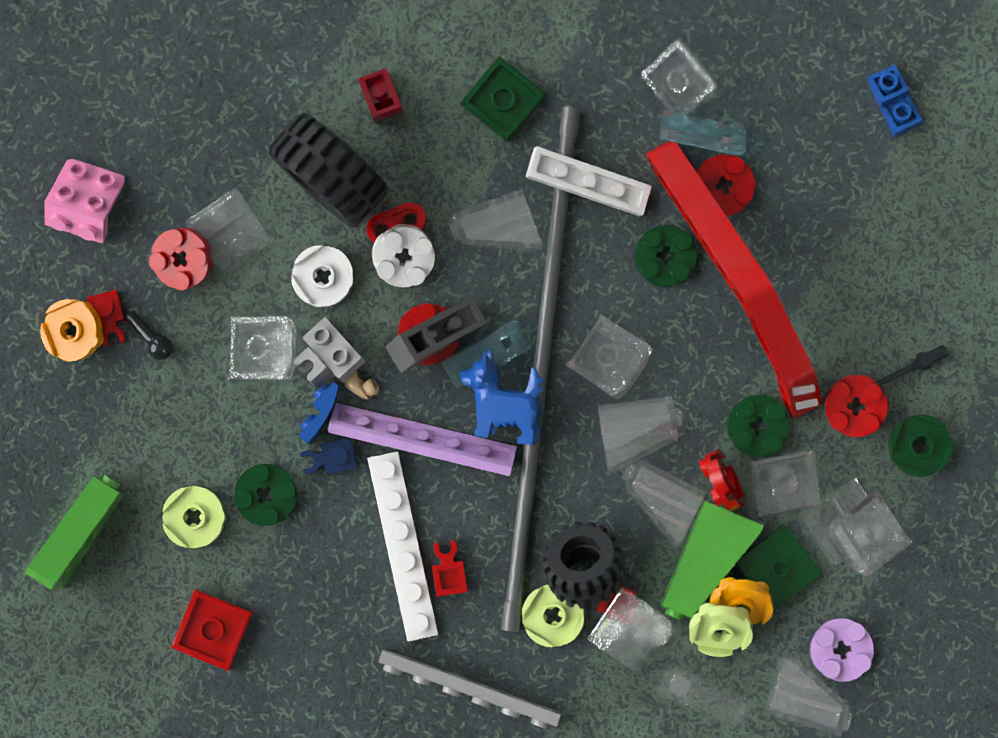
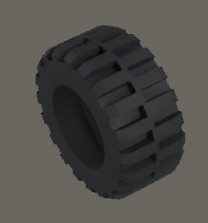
[268,113,388,228]

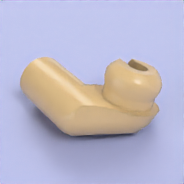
[344,370,379,399]

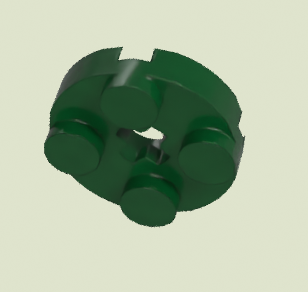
[634,225,697,287]
[727,395,790,457]
[888,414,953,477]
[234,464,297,526]

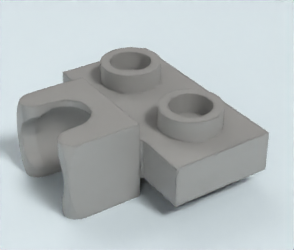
[294,317,366,388]

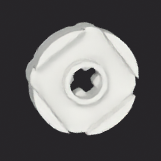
[372,224,435,287]
[292,246,354,308]

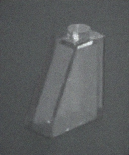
[449,189,543,252]
[598,396,683,473]
[621,458,706,549]
[765,651,852,737]

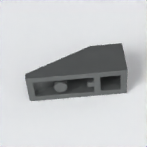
[385,296,487,374]

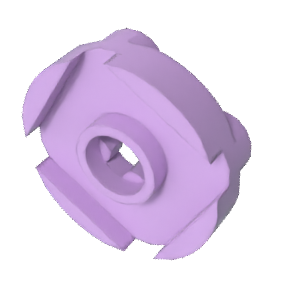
[810,618,874,682]

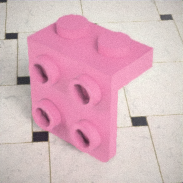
[44,159,125,244]

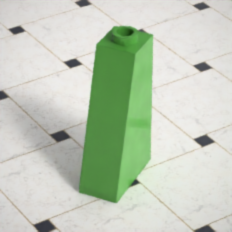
[24,475,125,590]
[660,501,764,621]

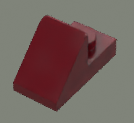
[358,68,403,124]

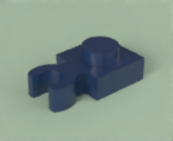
[300,438,357,474]

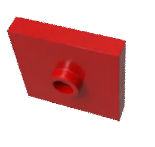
[171,589,254,671]

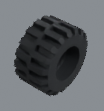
[542,522,626,609]

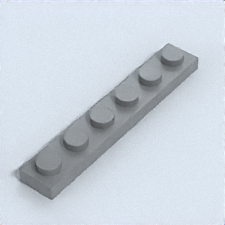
[378,649,561,729]

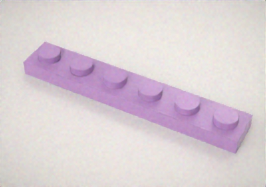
[328,403,517,476]

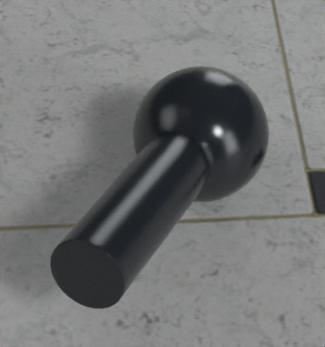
[125,311,173,360]

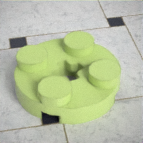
[162,486,226,548]
[522,585,584,647]
[689,603,753,657]

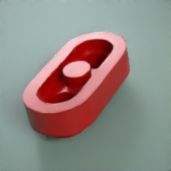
[366,202,426,243]

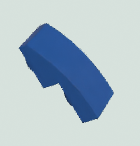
[867,65,923,138]
[299,382,340,445]

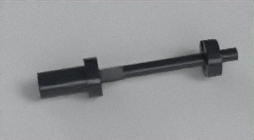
[871,345,948,386]

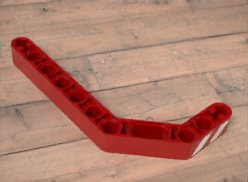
[645,139,822,419]

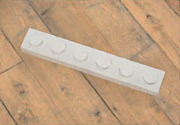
[367,451,438,642]

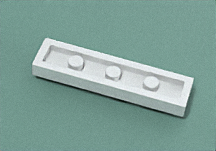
[525,146,652,216]

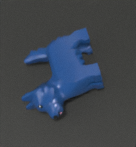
[460,349,544,445]

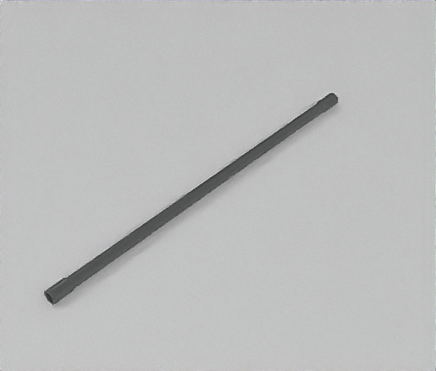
[501,107,580,632]

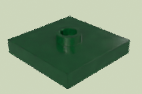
[460,56,547,143]
[736,524,823,612]

